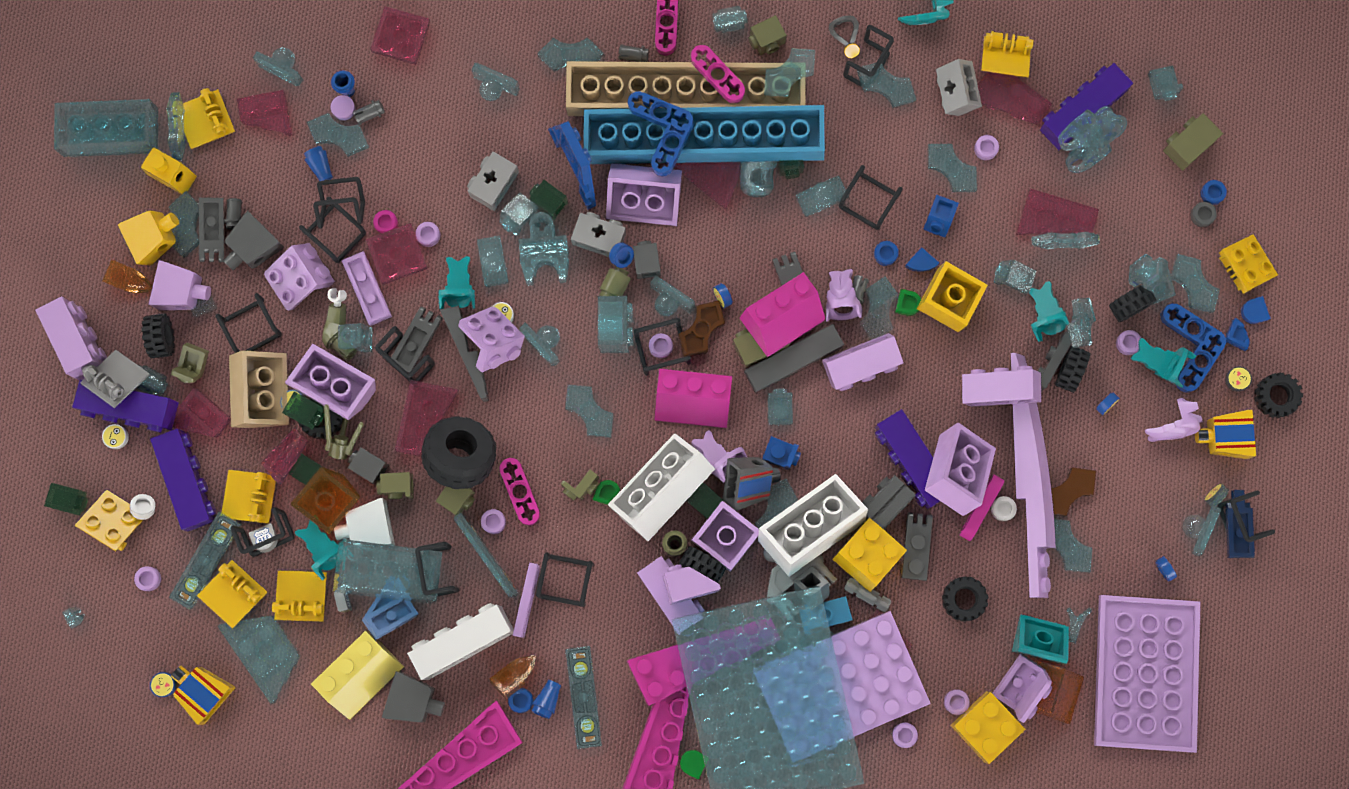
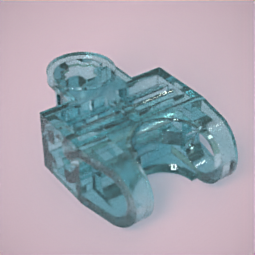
[1058,106,1127,173]
[519,212,569,286]

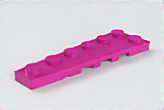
[627,617,781,706]
[622,684,692,789]
[398,701,523,789]

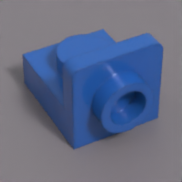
[923,195,959,237]
[762,436,801,470]

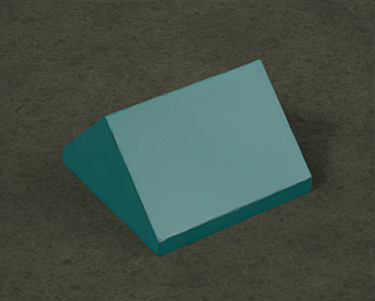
[1012,614,1069,664]

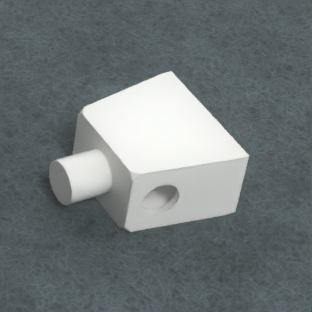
[334,498,395,548]

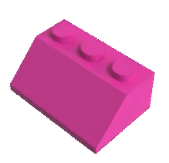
[740,272,825,358]
[655,369,732,428]

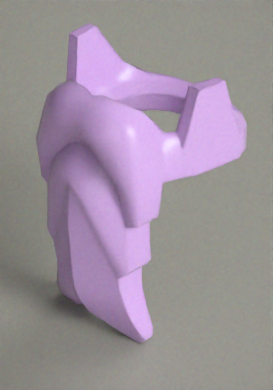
[826,269,862,322]
[1145,398,1203,442]
[691,430,747,483]

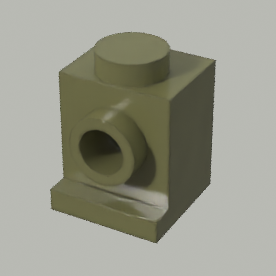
[376,472,414,499]

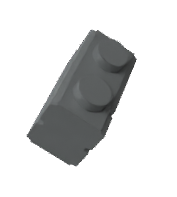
[862,475,916,529]

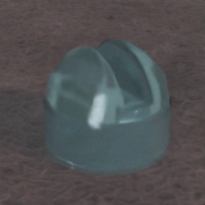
[62,607,84,629]

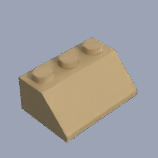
[229,351,289,428]

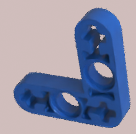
[627,91,694,177]
[1160,304,1226,393]

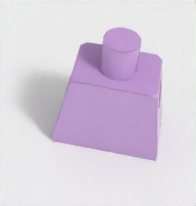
[149,260,211,310]

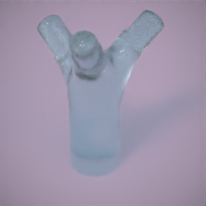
[1067,608,1092,643]

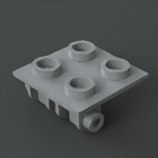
[80,350,150,408]

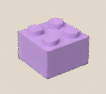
[692,501,759,572]

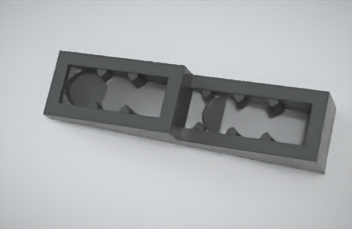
[440,306,489,402]
[744,324,844,393]

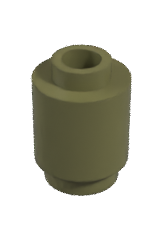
[599,266,631,304]
[662,531,687,557]

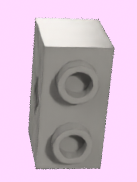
[936,59,982,116]
[467,152,519,211]
[571,212,626,257]

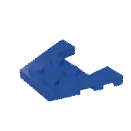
[548,121,596,210]

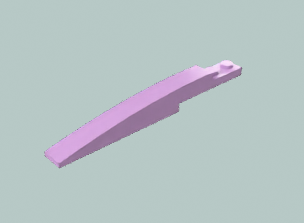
[1011,353,1056,598]

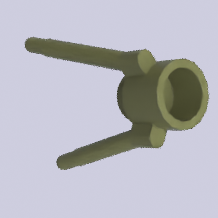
[324,404,364,459]

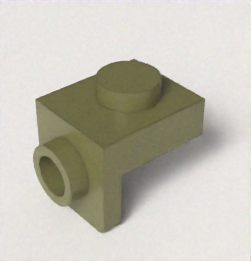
[171,342,209,383]
[561,470,599,501]

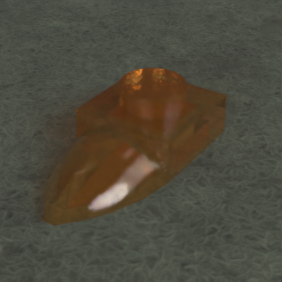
[102,259,153,293]
[489,656,536,699]

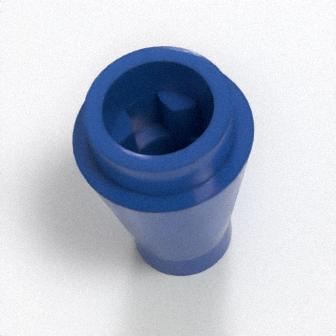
[331,71,355,97]
[304,146,333,181]
[532,680,561,719]

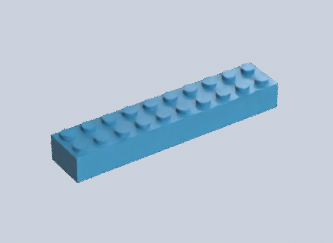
[583,105,825,164]

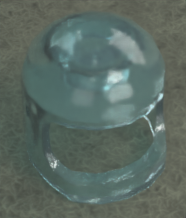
[740,161,777,197]

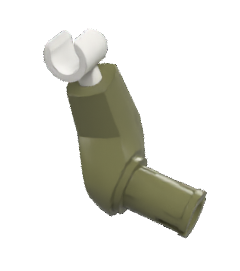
[322,288,357,361]

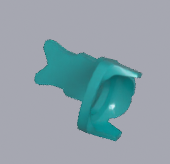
[898,0,954,25]
[438,256,475,310]
[1028,281,1072,342]
[1131,338,1196,388]
[295,518,351,580]

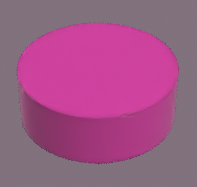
[373,210,398,235]

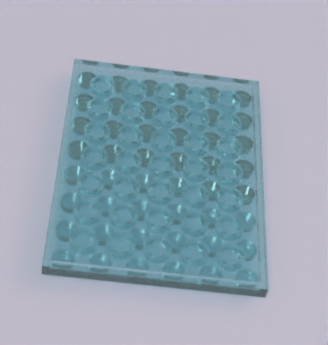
[672,586,865,789]

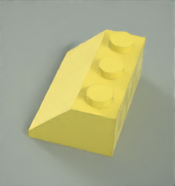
[311,631,404,720]

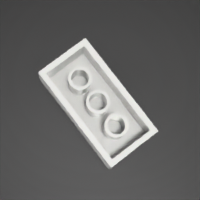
[608,433,715,541]
[758,474,868,577]
[407,603,514,680]

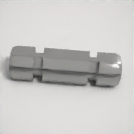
[844,578,891,612]

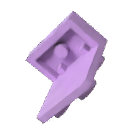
[264,243,335,310]
[458,307,525,372]
[992,653,1052,723]

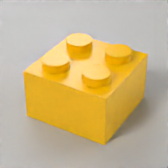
[917,261,988,332]
[832,517,907,592]
[950,691,1026,764]

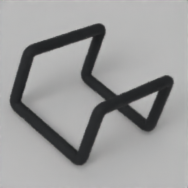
[843,25,894,89]
[839,165,903,230]
[313,177,365,229]
[299,196,366,263]
[215,293,282,353]
[634,318,691,376]
[375,326,435,385]
[1218,490,1275,542]
[230,507,295,557]
[415,542,459,597]
[536,552,594,607]

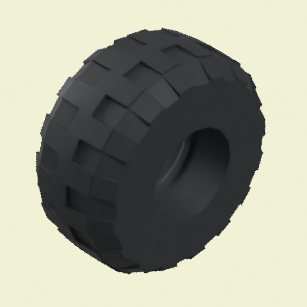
[421,416,497,489]

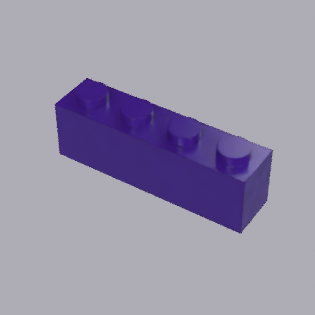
[1040,63,1133,150]
[72,380,179,433]
[874,409,940,509]
[150,428,216,532]

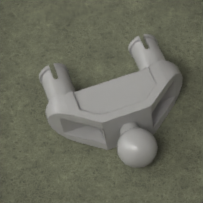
[763,549,837,621]

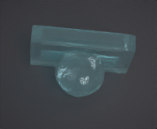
[253,47,303,86]
[471,63,520,101]
[795,175,849,218]
[477,236,509,287]
[651,276,695,316]
[519,322,560,367]
[1182,505,1221,557]

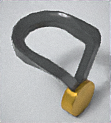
[829,15,860,58]

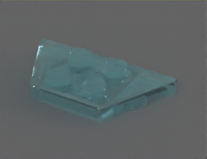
[217,616,300,704]

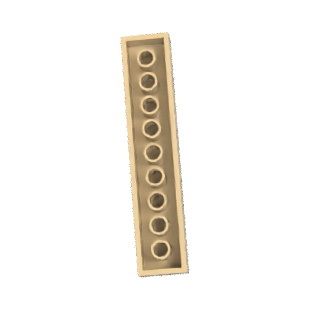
[566,61,805,116]

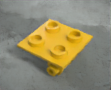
[981,31,1034,78]
[175,88,235,149]
[1219,234,1278,294]
[221,470,277,524]
[75,490,143,552]
[197,560,268,629]
[272,571,327,622]

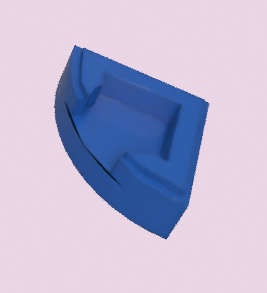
[905,247,939,272]
[1225,318,1250,351]

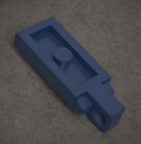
[1225,490,1255,558]

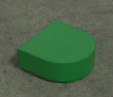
[895,289,921,316]
[593,480,620,505]
[680,750,709,780]

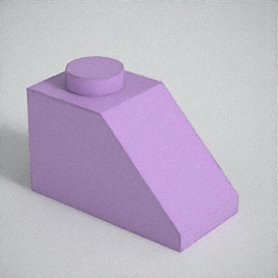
[663,564,721,605]

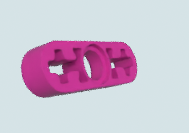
[655,0,678,56]
[691,45,745,104]
[500,458,540,526]
[959,474,1005,541]

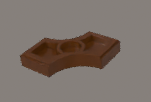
[678,300,725,357]
[1051,467,1096,516]

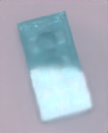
[54,99,158,157]
[333,539,442,604]

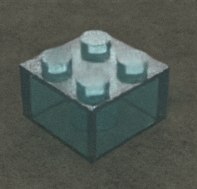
[598,296,634,353]

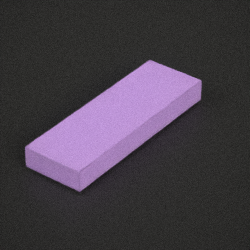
[342,251,392,326]
[513,562,541,638]

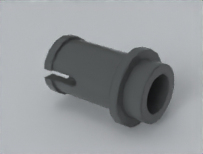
[618,44,649,62]
[353,99,385,125]
[224,198,242,230]
[851,275,869,307]

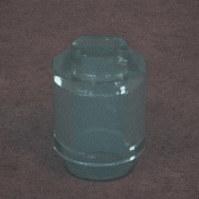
[712,5,748,33]
[136,364,168,396]

